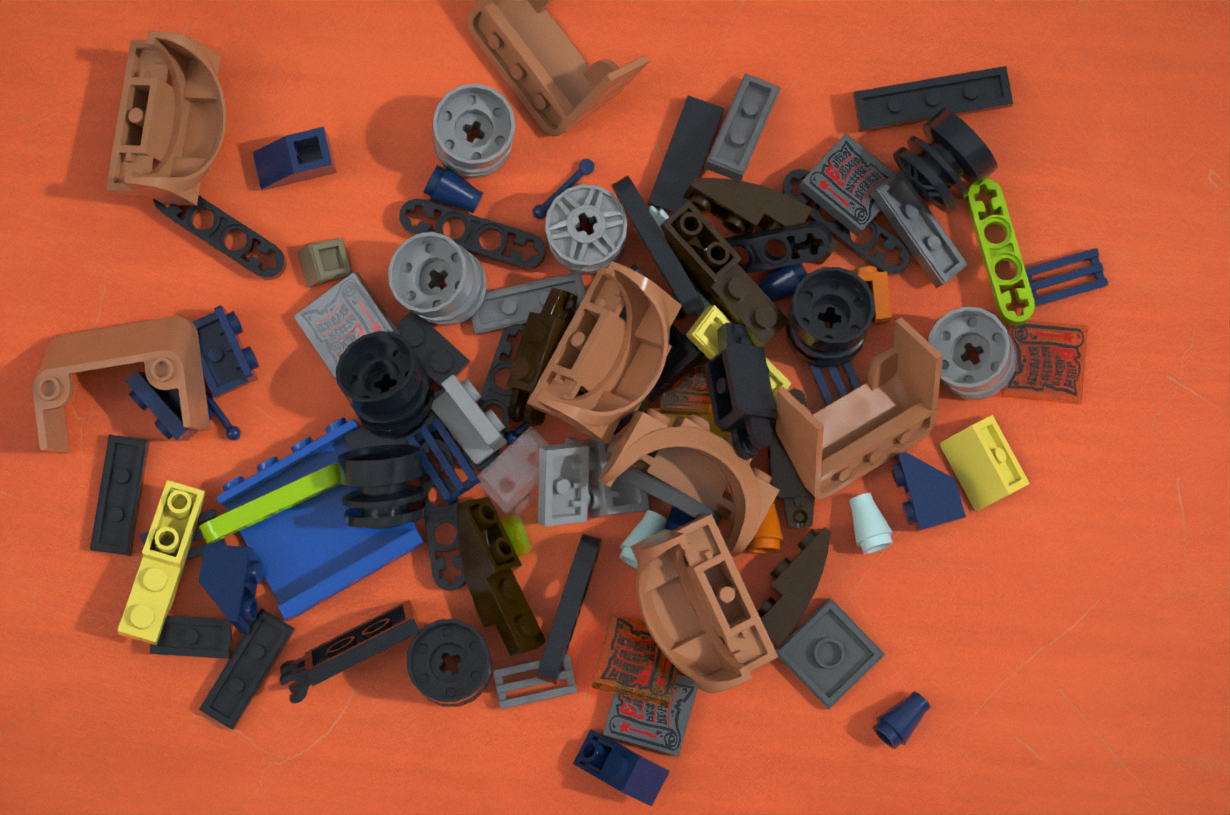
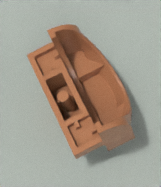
[106,31,226,205]
[527,261,682,444]
[597,408,780,557]
[630,513,778,693]

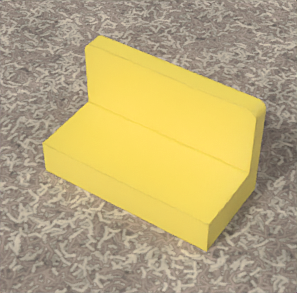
[940,415,1030,511]

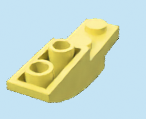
[117,480,205,645]

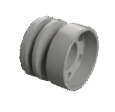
[433,83,515,179]
[545,184,628,275]
[388,232,487,326]
[928,306,1017,400]

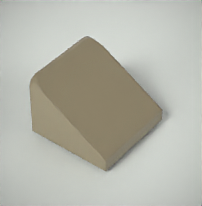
[298,238,352,287]

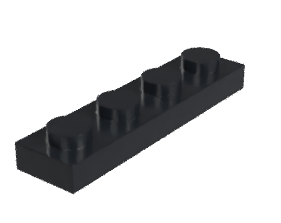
[853,66,1013,132]

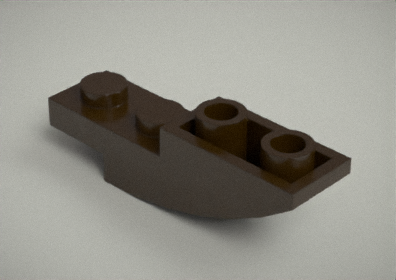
[683,178,839,264]
[660,200,790,347]
[457,496,546,656]
[757,527,831,646]

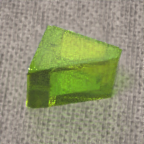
[501,515,533,558]

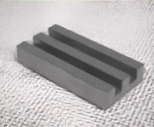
[493,654,578,709]

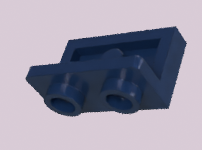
[192,305,260,399]
[125,371,214,441]

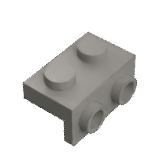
[431,374,507,465]

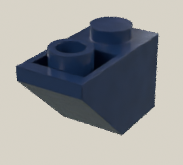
[253,127,337,191]
[891,452,966,531]
[198,545,264,634]
[573,729,670,806]

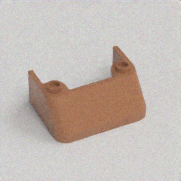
[467,0,650,136]
[32,316,211,454]
[776,317,943,500]

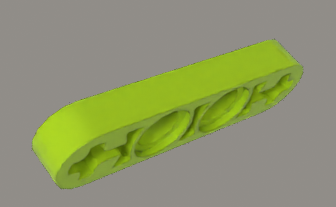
[966,178,1035,326]
[199,462,341,545]

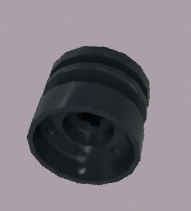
[893,108,998,213]
[786,267,875,368]
[336,331,435,436]
[338,444,427,529]
[407,619,493,707]

